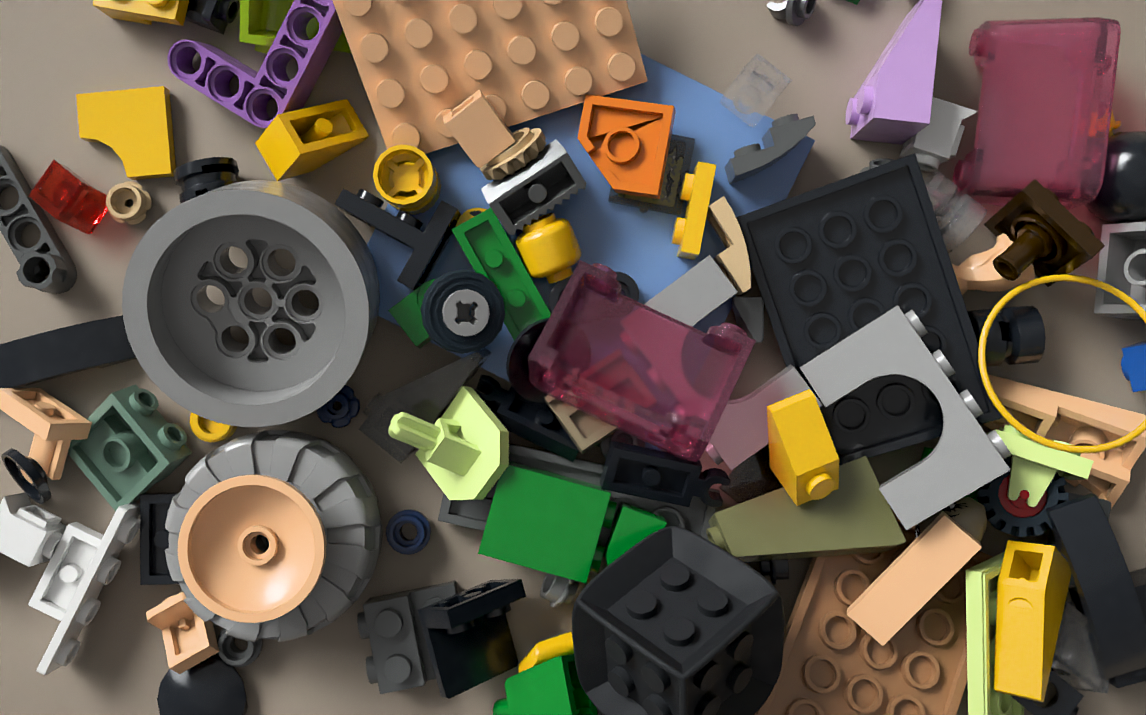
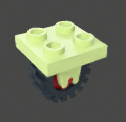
[975,424,1094,537]

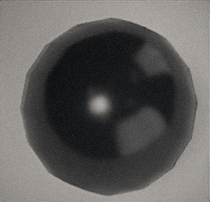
[1078,131,1146,224]

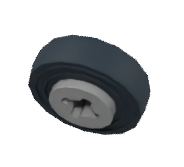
[421,270,505,354]

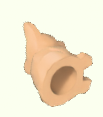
[952,234,1035,295]

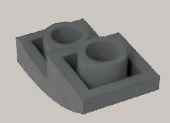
[724,114,816,184]

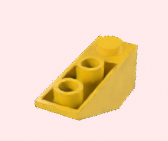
[994,540,1072,703]

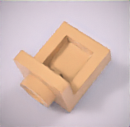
[146,592,219,674]

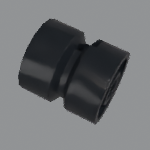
[967,305,1046,367]

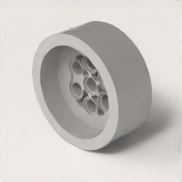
[122,180,380,427]

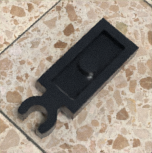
[475,375,579,462]
[600,440,730,507]

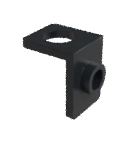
[1011,670,1084,715]

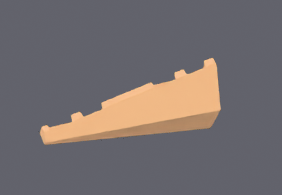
[984,374,1146,509]

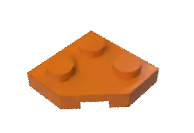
[577,95,676,199]

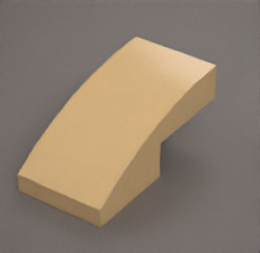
[706,196,751,297]

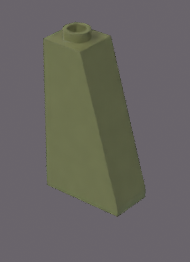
[706,456,906,562]

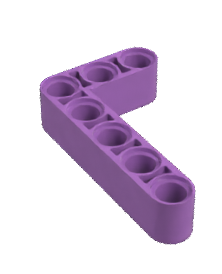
[167,0,343,128]

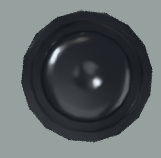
[173,157,239,203]

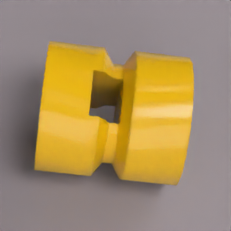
[373,144,441,215]

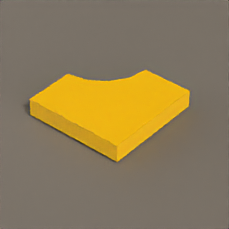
[76,86,176,180]

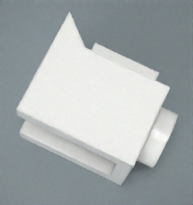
[900,97,978,172]
[0,493,67,567]

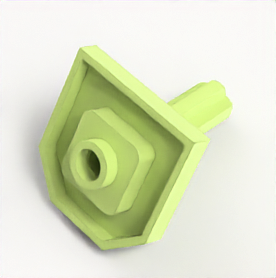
[388,386,509,501]

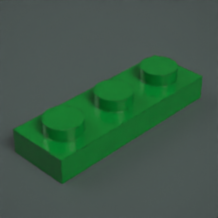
[451,208,553,340]

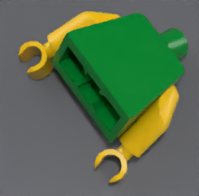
[493,632,598,715]

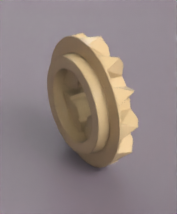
[480,128,546,180]

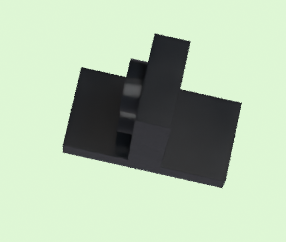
[335,188,461,290]

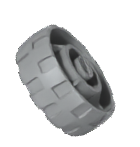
[164,430,383,642]

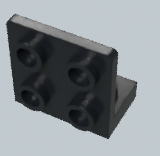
[418,579,526,699]

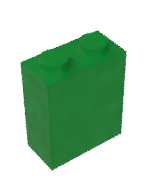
[478,461,617,584]

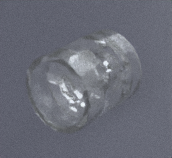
[924,169,987,253]

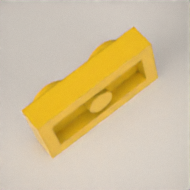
[671,161,716,260]

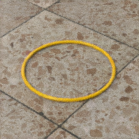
[978,274,1146,453]

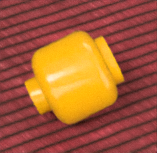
[515,213,582,283]

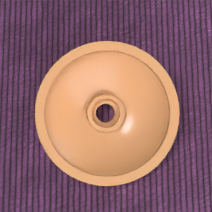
[178,474,327,623]

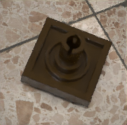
[984,179,1105,287]

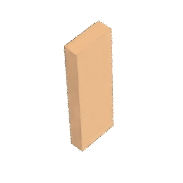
[847,511,982,646]

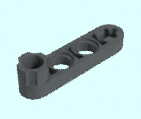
[0,145,77,294]

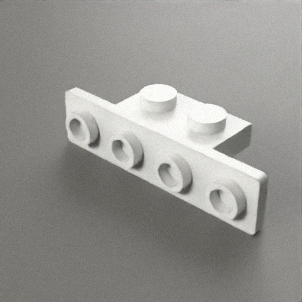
[28,502,141,676]

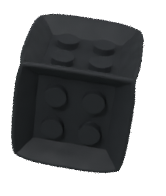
[572,526,785,715]

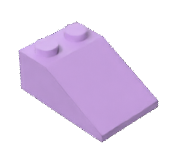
[845,0,942,145]

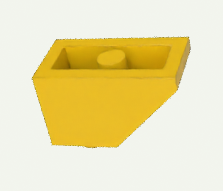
[255,99,369,181]
[767,389,839,506]

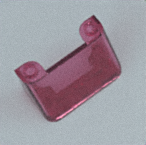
[953,17,1121,210]
[528,260,756,462]

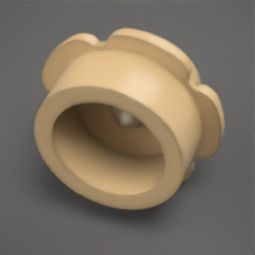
[106,181,152,225]

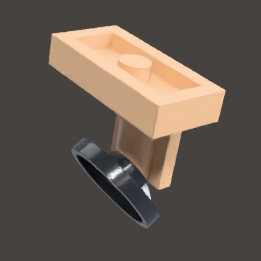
[0,388,92,504]

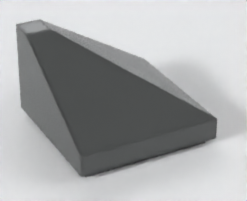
[732,297,764,344]

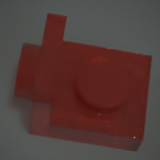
[28,159,108,234]

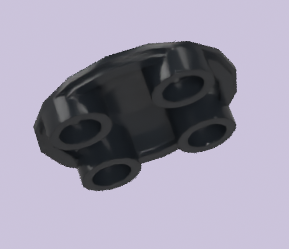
[157,653,248,715]

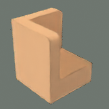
[443,89,516,168]

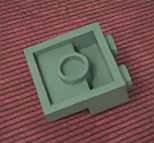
[68,384,192,512]

